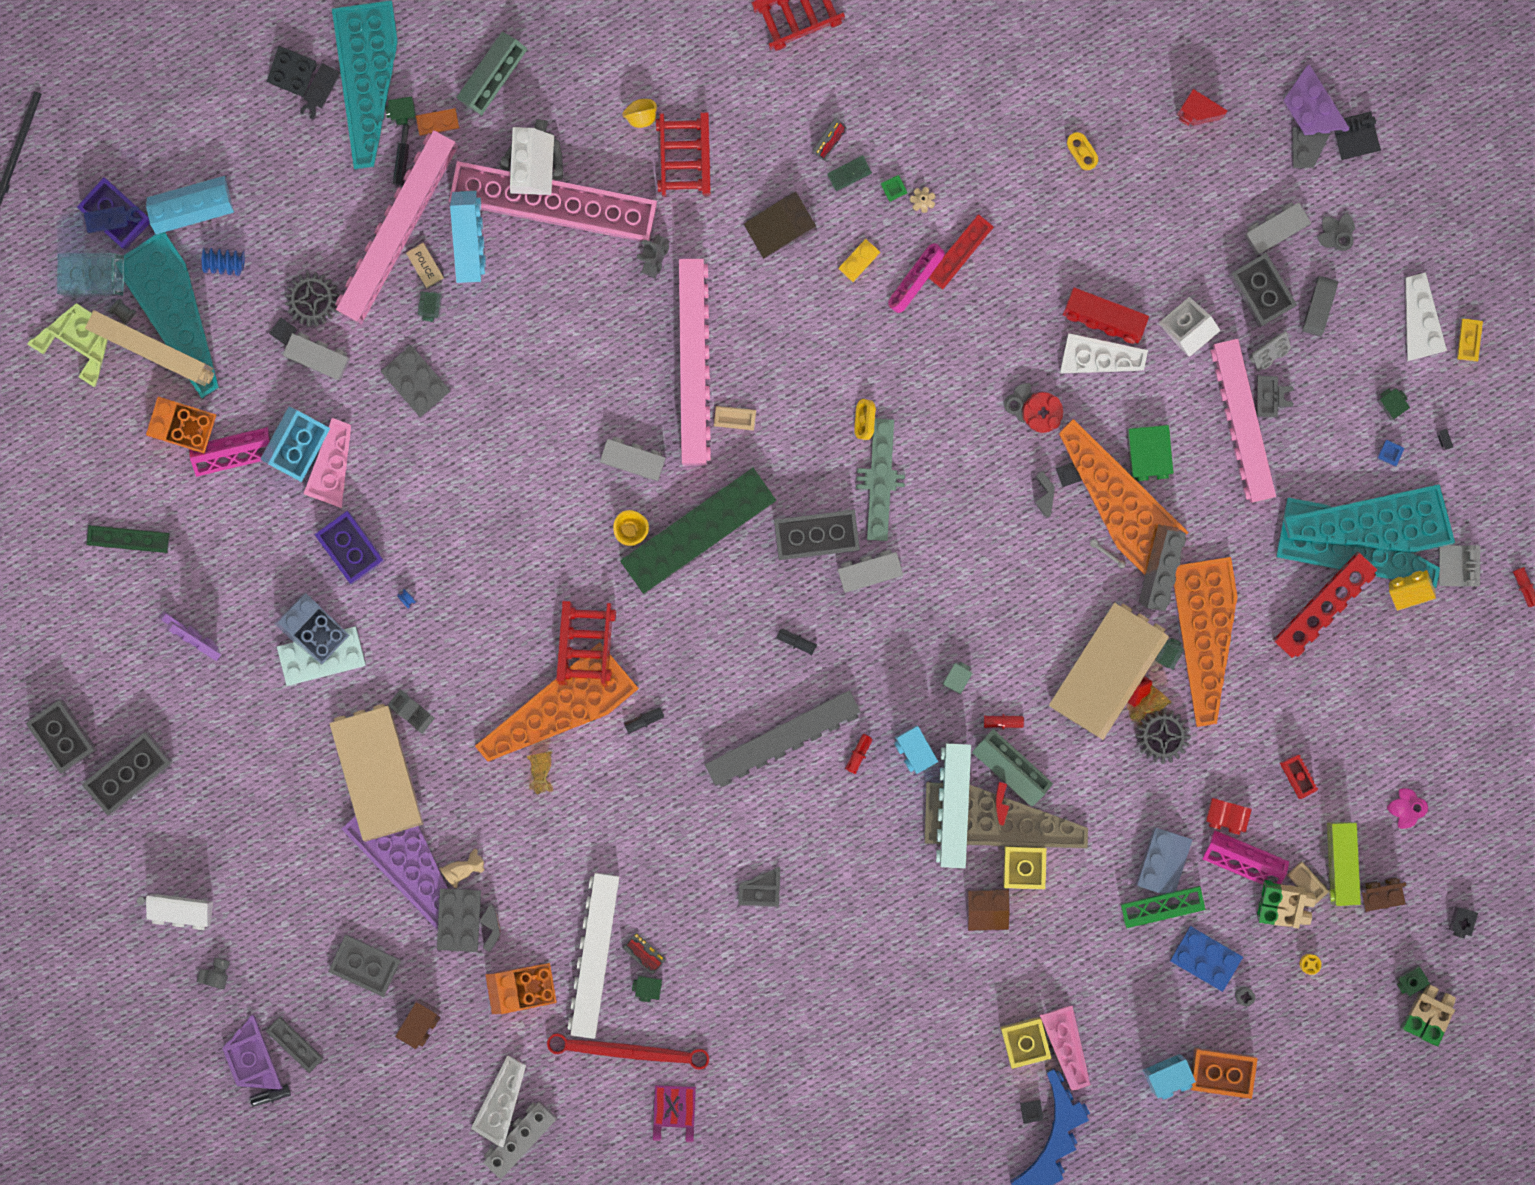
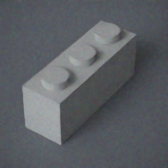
[1244,202,1311,256]
[282,332,350,381]
[600,437,666,482]
[838,550,903,593]

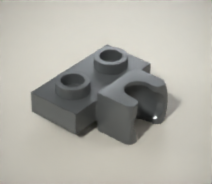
[636,234,670,279]
[1256,376,1294,417]

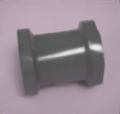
[109,298,136,325]
[1235,987,1256,1007]

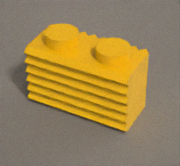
[1389,570,1436,611]

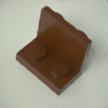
[1360,877,1407,912]

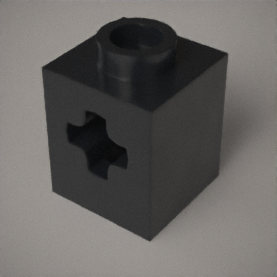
[1449,906,1478,939]

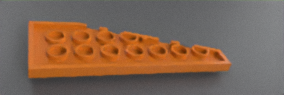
[1058,419,1189,575]
[1173,557,1238,727]
[475,642,639,762]

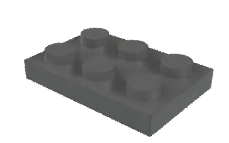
[380,345,451,418]
[437,888,481,952]
[328,934,401,997]

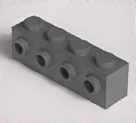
[1139,524,1186,611]

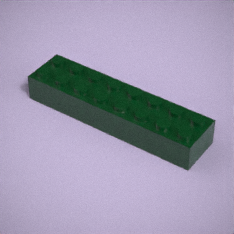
[620,467,777,594]

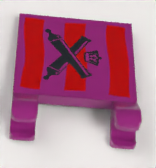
[653,1085,696,1142]

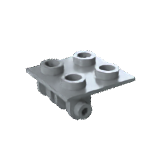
[1249,331,1291,371]
[1439,545,1480,587]

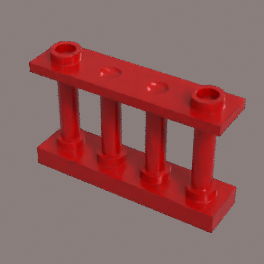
[751,0,845,51]
[656,112,711,197]
[556,601,616,687]

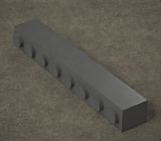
[704,690,861,788]

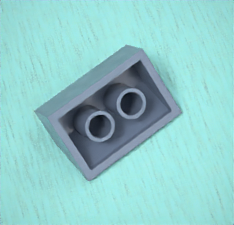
[1135,827,1193,894]

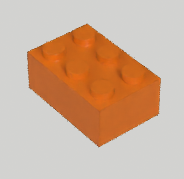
[1190,1047,1258,1099]

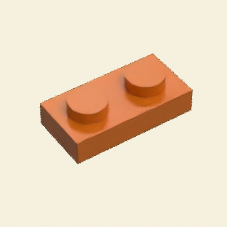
[416,108,460,136]

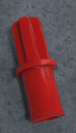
[1512,567,1535,607]
[984,714,1024,730]
[844,734,873,774]

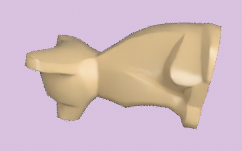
[439,849,485,889]

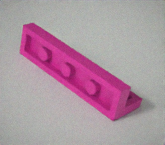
[189,427,270,477]
[1202,830,1289,885]

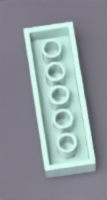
[936,743,971,868]

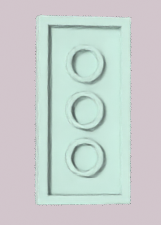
[277,626,366,686]

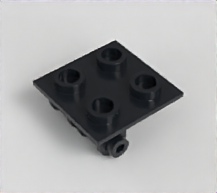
[267,46,317,98]
[1334,111,1381,160]

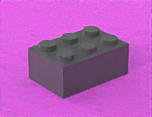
[1229,253,1297,328]
[25,700,98,774]

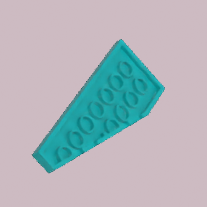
[332,0,398,170]
[112,232,219,399]
[1283,484,1455,553]
[1276,497,1440,588]

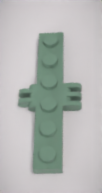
[856,418,905,541]

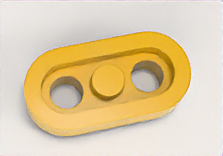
[1067,132,1098,171]
[854,399,876,440]

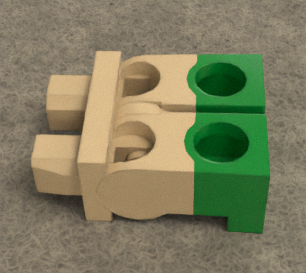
[1257,879,1316,929]
[1400,984,1456,1047]

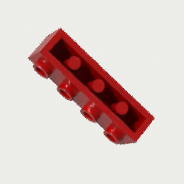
[1062,287,1149,344]

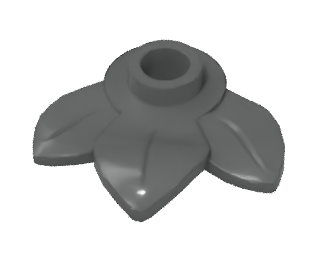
[1317,213,1355,251]
[1004,383,1034,423]

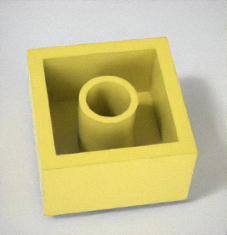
[1003,846,1047,889]
[1000,1017,1051,1069]

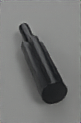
[392,124,409,186]

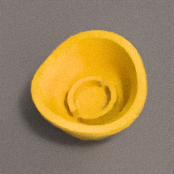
[622,99,657,128]
[613,510,649,546]

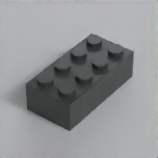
[774,510,860,561]
[82,732,174,816]

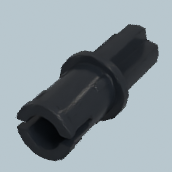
[777,628,817,656]
[624,707,664,734]
[249,1084,291,1107]

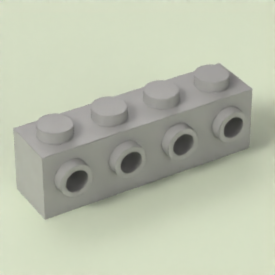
[483,1101,557,1179]

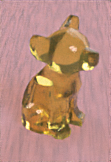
[1127,685,1172,726]
[526,751,553,795]

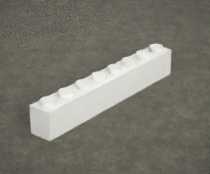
[568,872,620,1039]

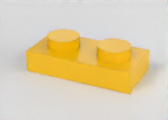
[838,239,880,282]
[1457,319,1483,362]

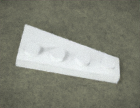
[1405,272,1447,362]
[1060,333,1148,374]
[471,1055,526,1147]

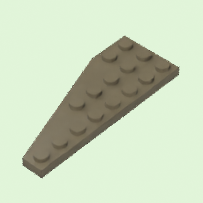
[924,782,1088,848]

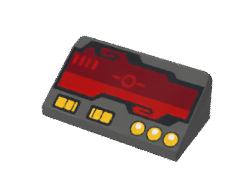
[813,118,847,161]
[623,932,666,975]

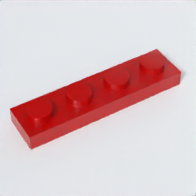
[928,214,994,290]

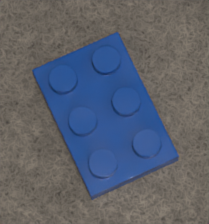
[1170,926,1243,992]

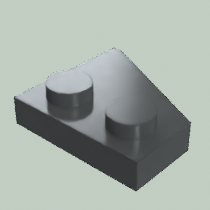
[1292,127,1331,169]
[738,867,780,907]

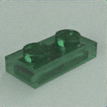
[827,155,872,192]

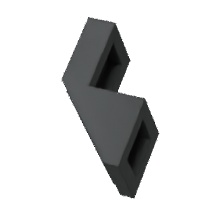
[1034,471,1055,519]
[388,689,435,734]
[479,904,501,952]

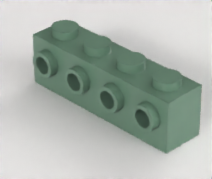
[456,32,528,116]
[972,729,1053,807]

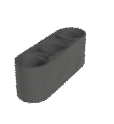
[1302,275,1338,337]

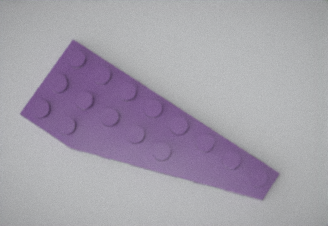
[342,816,448,930]

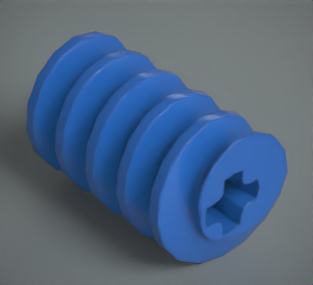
[201,247,245,276]

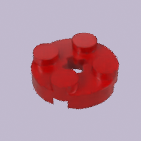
[1022,392,1063,433]

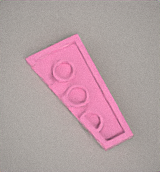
[303,418,351,508]
[1040,1006,1090,1090]

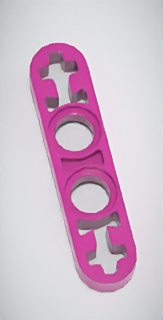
[888,243,945,313]

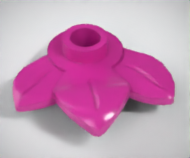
[1387,788,1428,829]

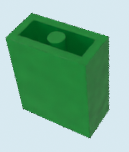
[1127,425,1174,482]

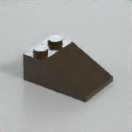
[743,192,816,259]

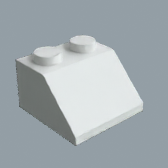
[1159,297,1220,357]

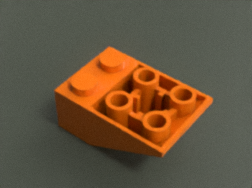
[146,396,217,454]
[485,963,557,1014]

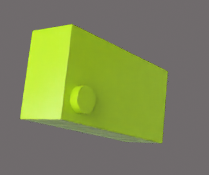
[1327,822,1361,906]

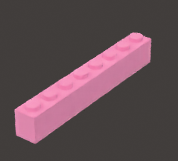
[1210,339,1276,503]

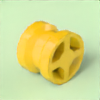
[1299,954,1322,975]

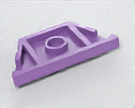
[1284,65,1349,135]
[222,1015,283,1089]

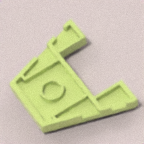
[27,303,108,387]

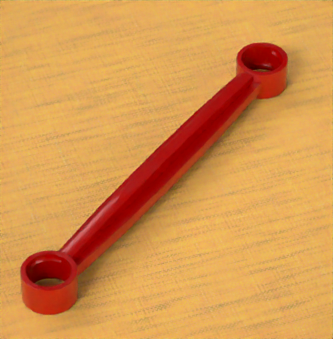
[547,1033,709,1070]

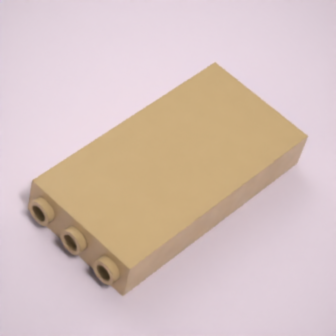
[85,310,214,386]
[1049,603,1169,740]
[329,704,424,842]

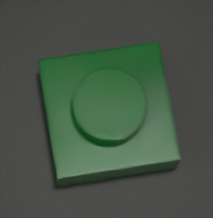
[880,175,908,203]

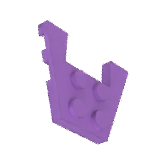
[160,611,221,661]

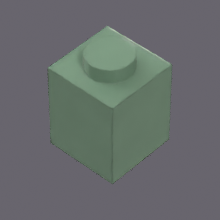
[943,662,973,694]

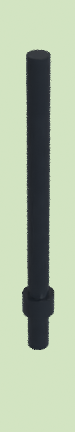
[0,91,42,206]

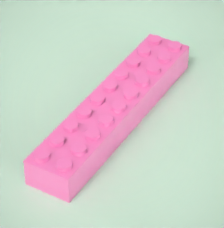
[335,130,458,325]
[449,161,657,242]
[679,259,711,465]

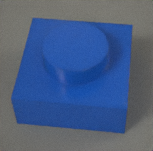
[1377,440,1405,467]

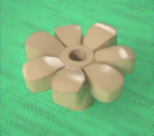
[910,187,935,213]

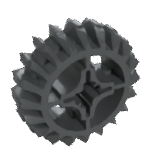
[285,272,340,327]
[1135,709,1191,764]

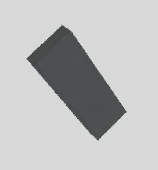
[266,1016,324,1073]

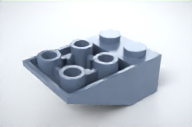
[274,593,350,665]

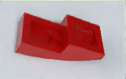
[995,781,1009,826]

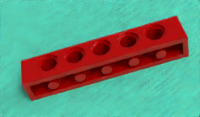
[1273,551,1377,659]

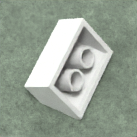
[510,127,554,195]
[146,894,213,930]

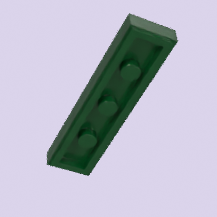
[86,525,170,553]

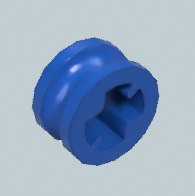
[397,589,416,609]

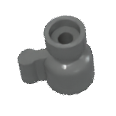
[196,957,230,990]

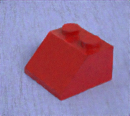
[1177,89,1228,126]

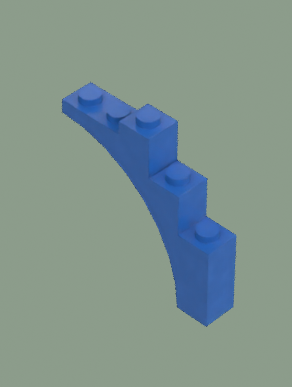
[1010,1068,1090,1185]

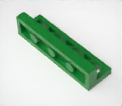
[1120,886,1206,929]

